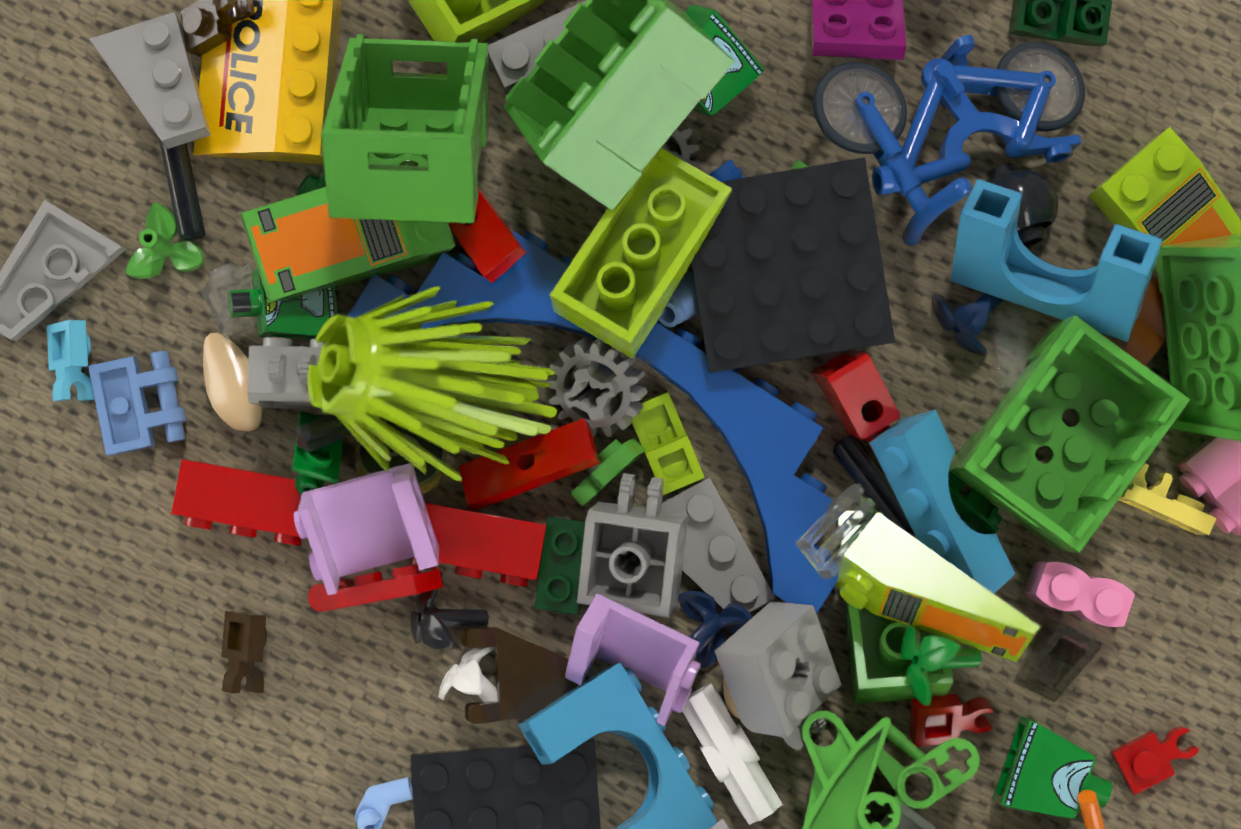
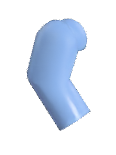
[355,777,413,829]

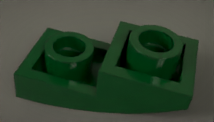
[1008,0,1112,47]

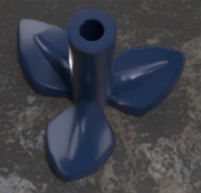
[933,293,1004,356]
[678,591,752,668]

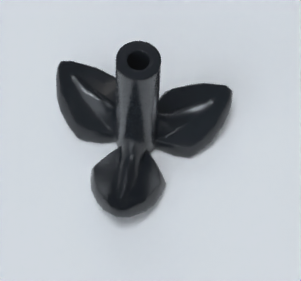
[410,572,489,649]

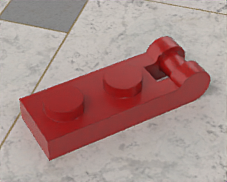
[308,564,443,612]

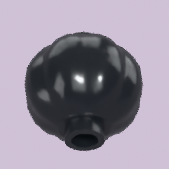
[986,163,1058,248]

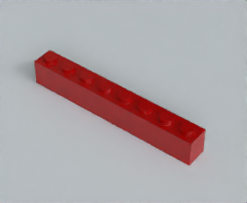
[171,459,547,587]

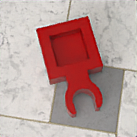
[910,694,993,747]
[1110,726,1199,795]

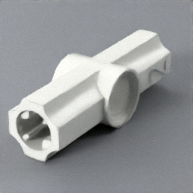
[682,683,783,825]

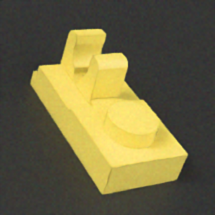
[1118,463,1216,535]

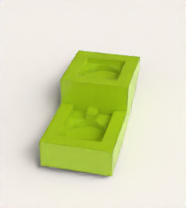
[632,390,705,495]

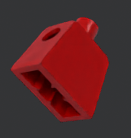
[811,350,901,456]

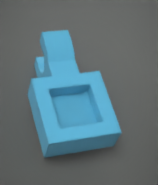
[47,320,95,401]

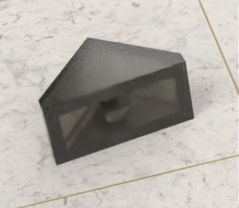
[1014,618,1102,702]

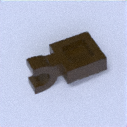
[180,0,255,56]
[221,611,267,693]

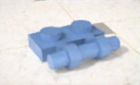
[88,351,187,456]

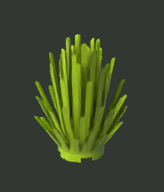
[307,287,557,481]

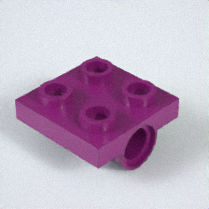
[810,0,907,60]

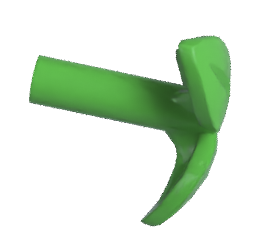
[126,202,205,279]

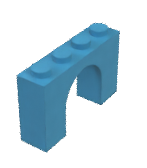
[950,179,1163,342]
[518,662,717,829]

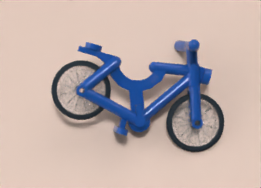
[813,35,1085,246]

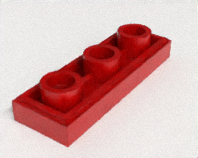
[448,186,527,283]
[459,418,600,511]

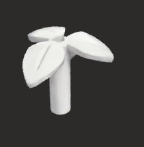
[438,646,498,702]

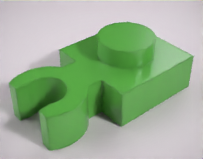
[571,437,646,507]

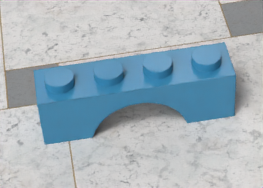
[870,410,1015,594]

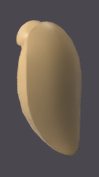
[203,333,263,431]

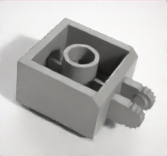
[248,338,323,409]
[577,473,688,618]
[715,601,841,751]

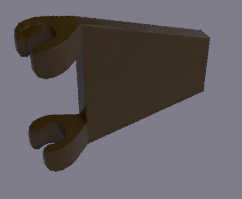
[461,627,588,724]

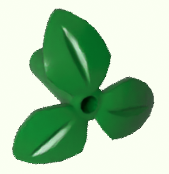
[901,624,982,706]

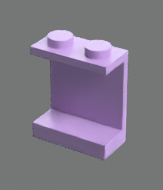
[294,463,439,595]
[564,594,701,726]

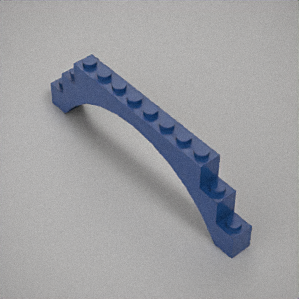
[347,231,840,614]

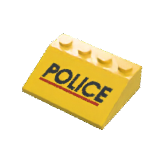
[193,0,342,165]

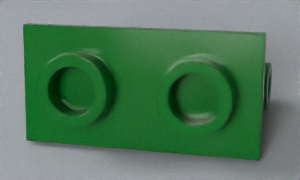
[292,411,343,496]

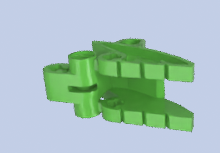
[802,711,980,829]

